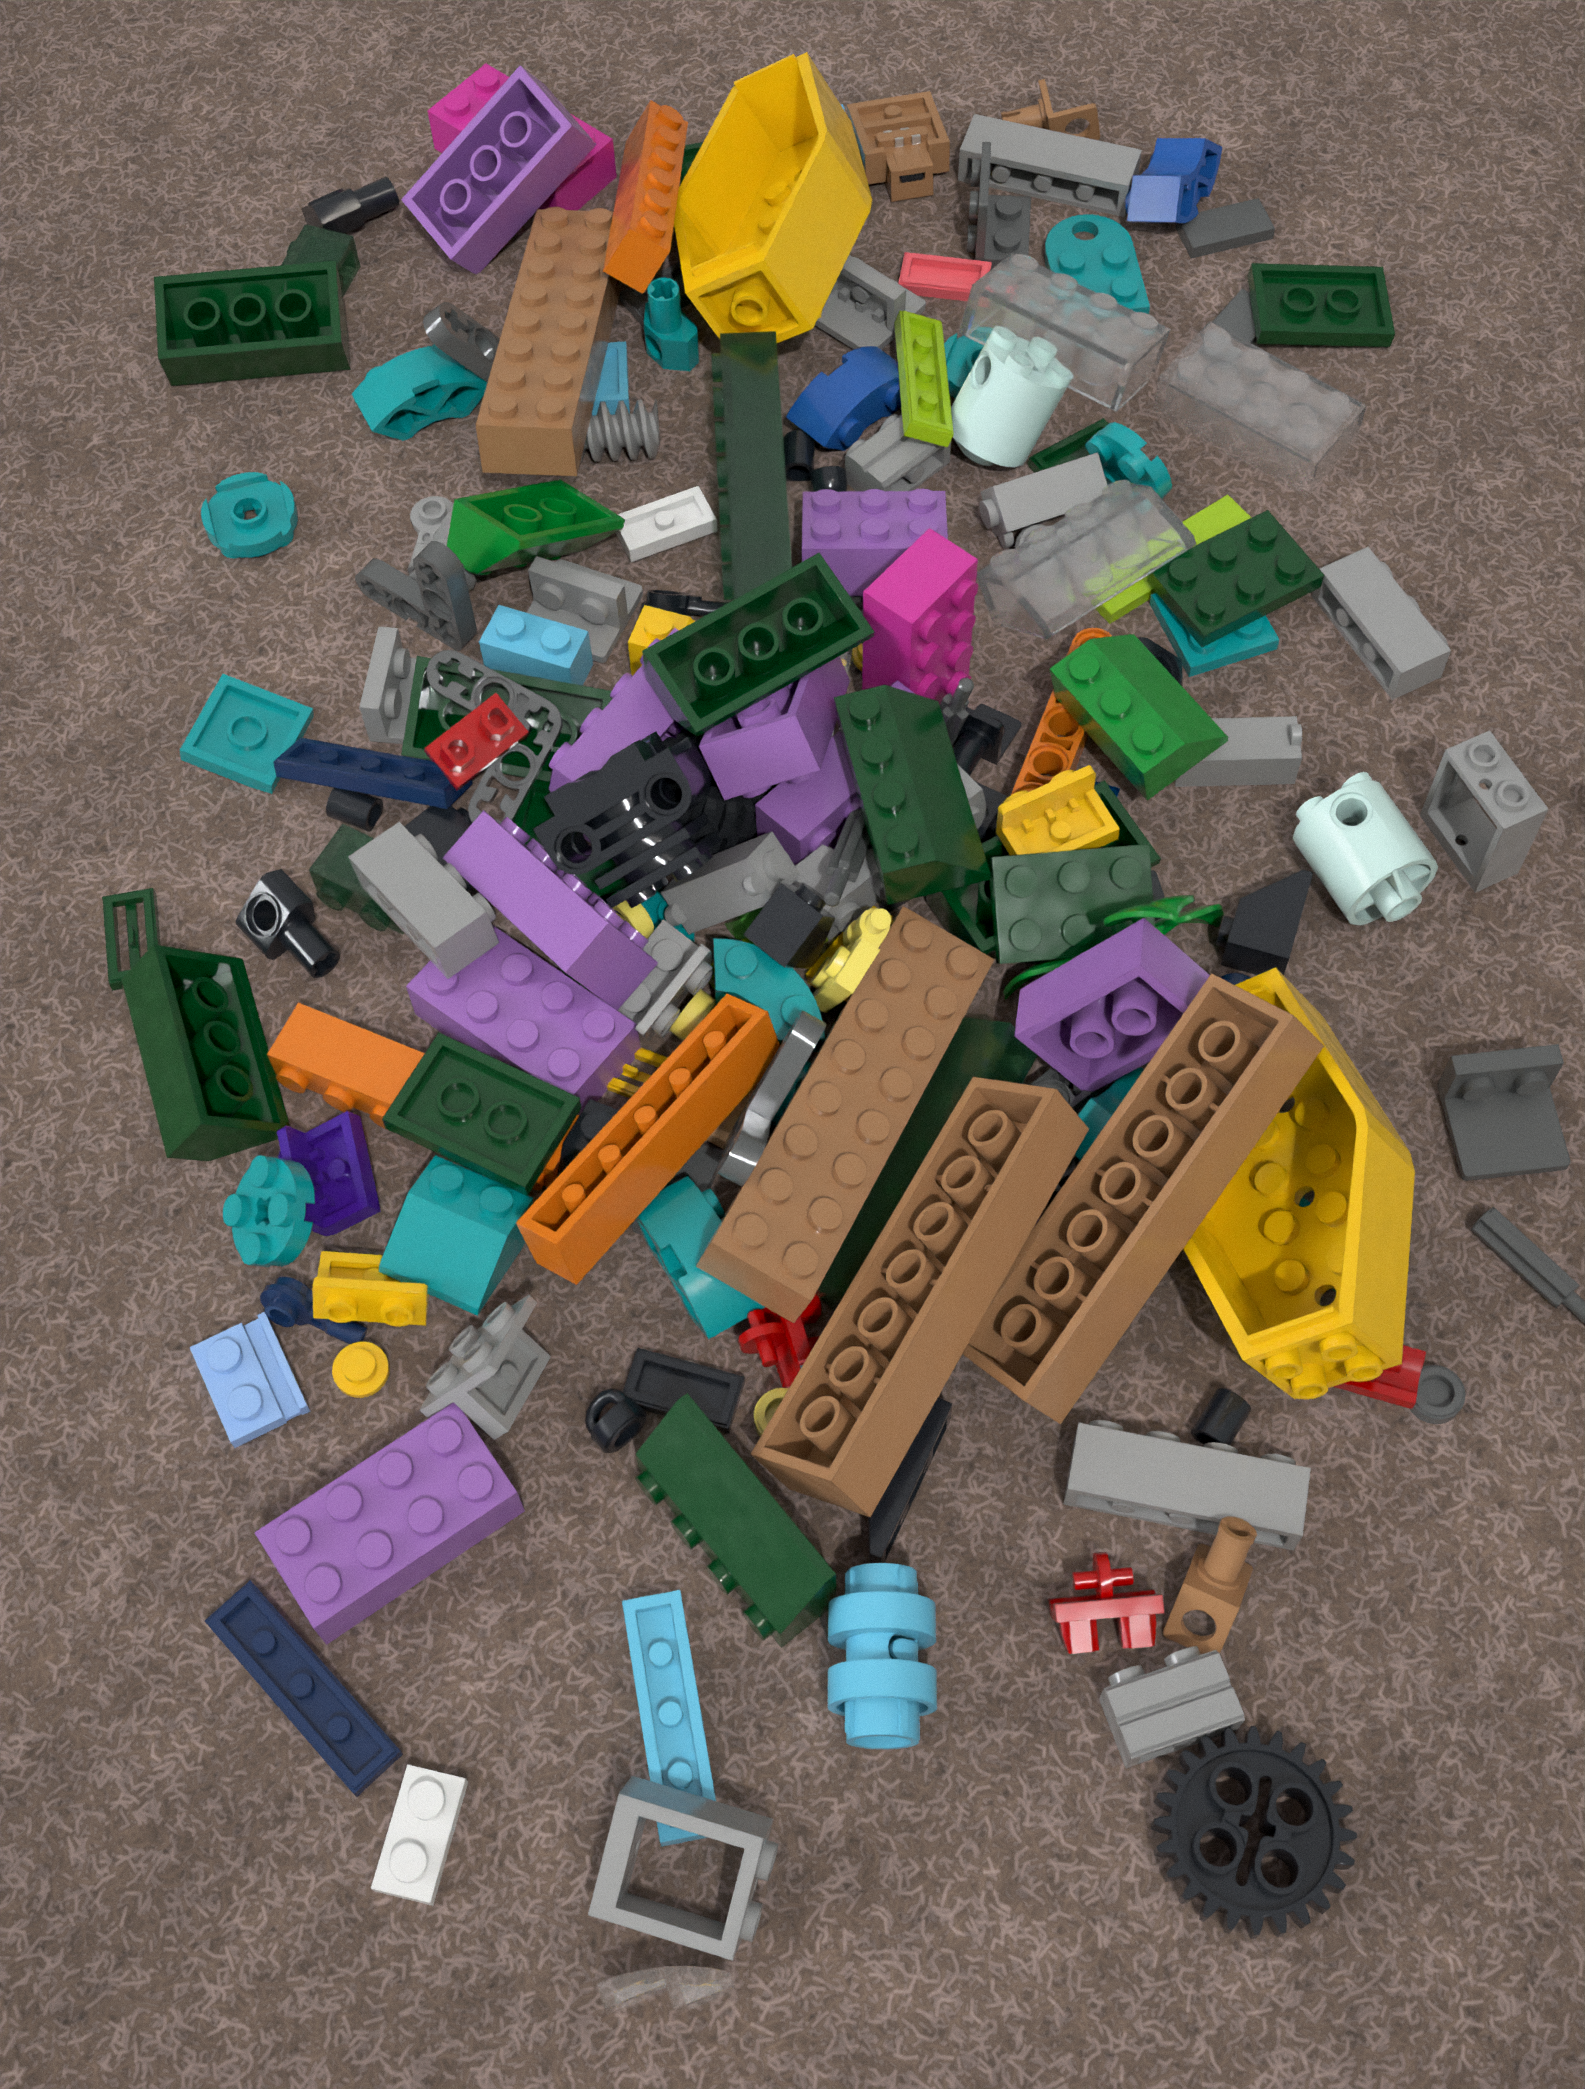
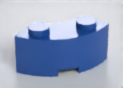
[1125,138,1222,223]
[786,346,901,451]

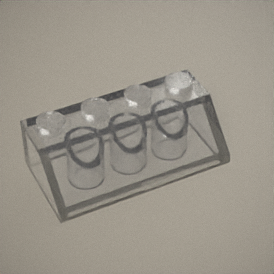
[976,480,1196,640]

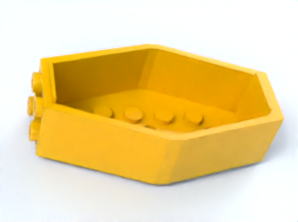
[674,52,872,360]
[1183,968,1415,1400]

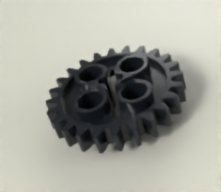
[1151,1726,1357,1939]

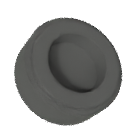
[1410,1365,1466,1424]

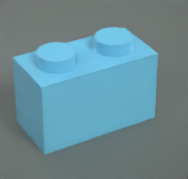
[479,605,593,685]

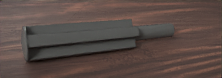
[940,678,974,746]
[824,809,870,907]
[1471,1207,1585,1324]

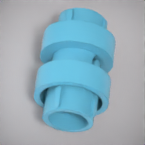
[828,1563,937,1749]

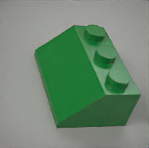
[447,479,625,575]
[1049,634,1228,801]

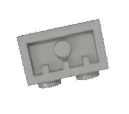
[359,627,459,744]
[601,919,714,1041]

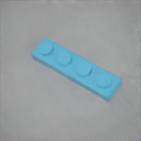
[622,1590,716,1847]

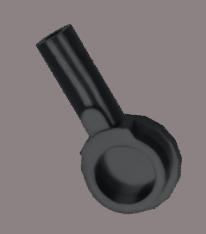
[641,590,729,616]

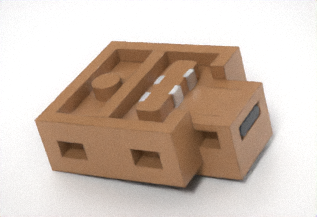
[847,91,950,202]

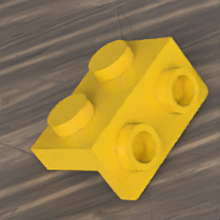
[996,765,1120,856]
[312,1251,429,1327]

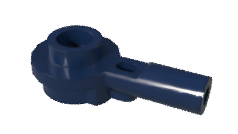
[260,1277,368,1344]

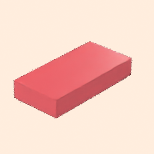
[898,252,992,303]

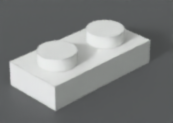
[616,486,717,562]
[371,1764,468,1906]

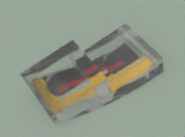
[596,1966,736,2016]

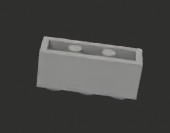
[1312,547,1451,700]
[348,822,499,979]

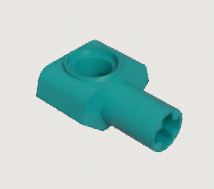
[644,277,700,372]

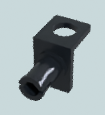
[953,704,1021,776]

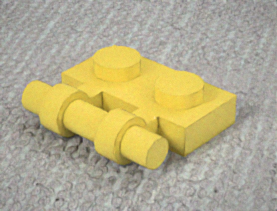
[810,908,891,1013]

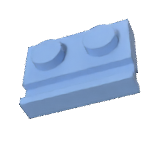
[190,1312,310,1448]

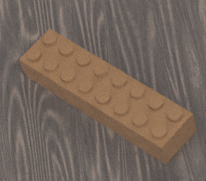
[476,207,623,476]
[696,906,995,1323]
[963,973,1324,1424]
[750,1077,1089,1517]

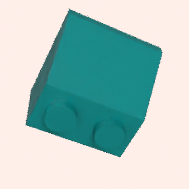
[379,1155,533,1316]

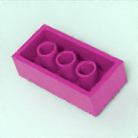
[427,63,617,210]
[862,528,978,705]

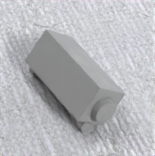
[979,452,1111,549]
[1175,716,1302,787]
[661,831,800,934]

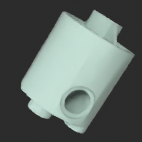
[951,326,1073,468]
[1293,772,1438,925]

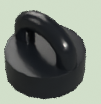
[585,1388,647,1453]

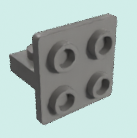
[815,255,926,350]
[527,556,643,663]
[419,1295,551,1440]

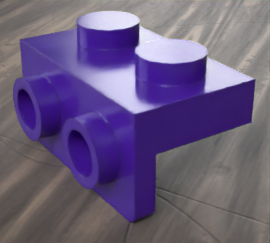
[277,1111,381,1236]

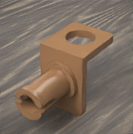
[1001,79,1100,140]
[1163,1516,1257,1654]

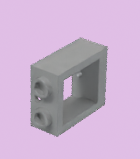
[1420,730,1548,893]
[588,1776,779,1961]

